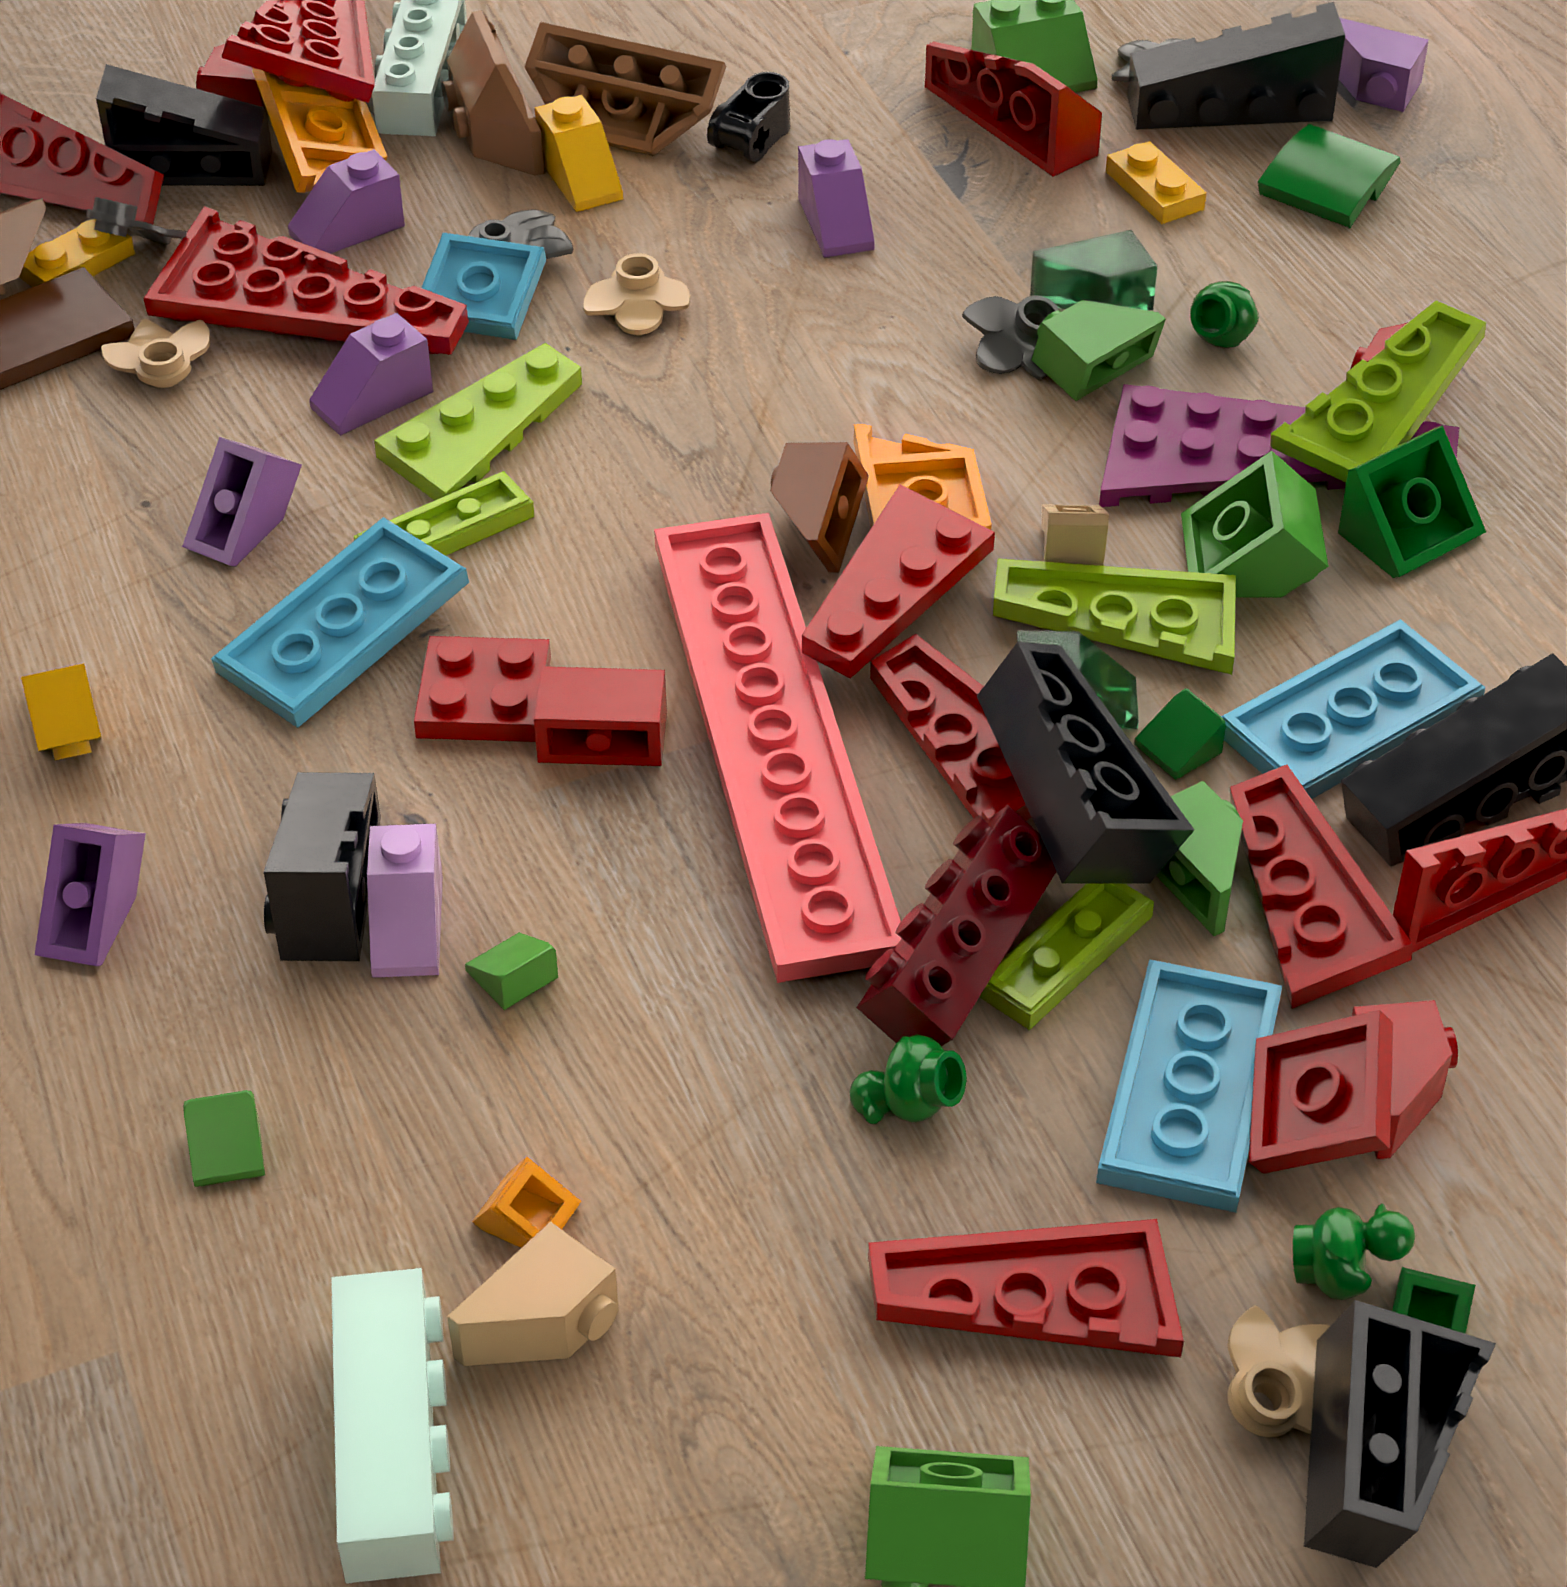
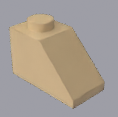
[447,1221,619,1366]

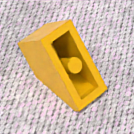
[535,95,623,212]
[21,663,102,761]

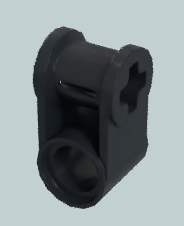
[707,72,790,162]

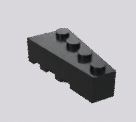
[1127,2,1346,130]
[977,642,1194,884]
[1341,653,1567,867]

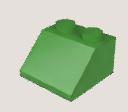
[971,0,1098,93]
[1181,451,1329,598]
[865,1446,1031,1587]

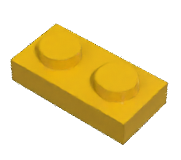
[1106,141,1207,224]
[19,219,135,287]

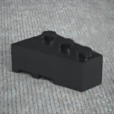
[96,64,272,186]
[264,772,381,961]
[1304,1300,1496,1568]

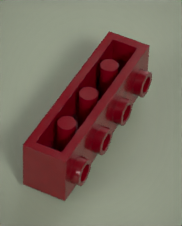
[856,805,1056,1046]

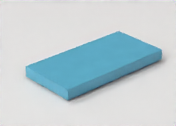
[211,517,469,728]
[1221,619,1486,799]
[1096,959,1282,1213]

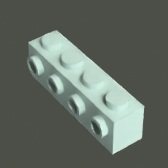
[367,0,467,136]
[331,1268,454,1584]

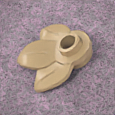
[583,253,690,336]
[101,319,211,388]
[1228,1305,1330,1437]

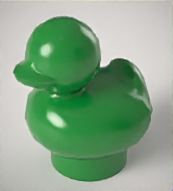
[1190,281,1259,348]
[850,1034,967,1124]
[1293,1203,1415,1301]

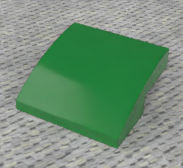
[1258,124,1401,228]

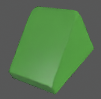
[465,932,558,1010]
[183,1090,265,1187]

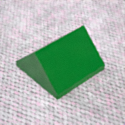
[1338,425,1486,578]

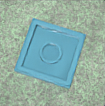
[421,232,546,340]

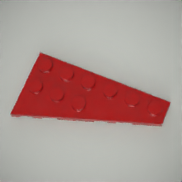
[221,0,375,103]
[143,206,469,355]

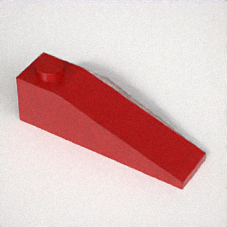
[925,41,1102,177]

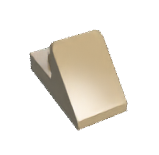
[1041,504,1109,566]

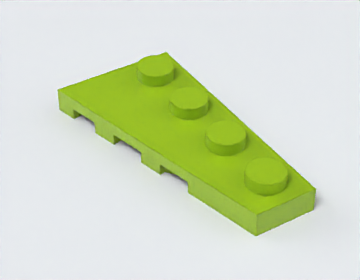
[1270,300,1486,482]
[374,343,582,501]
[993,558,1236,675]

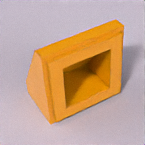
[472,1157,581,1248]

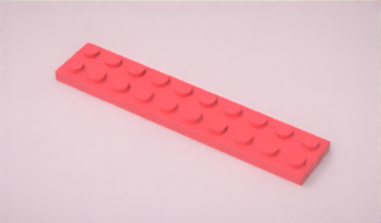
[654,513,901,983]

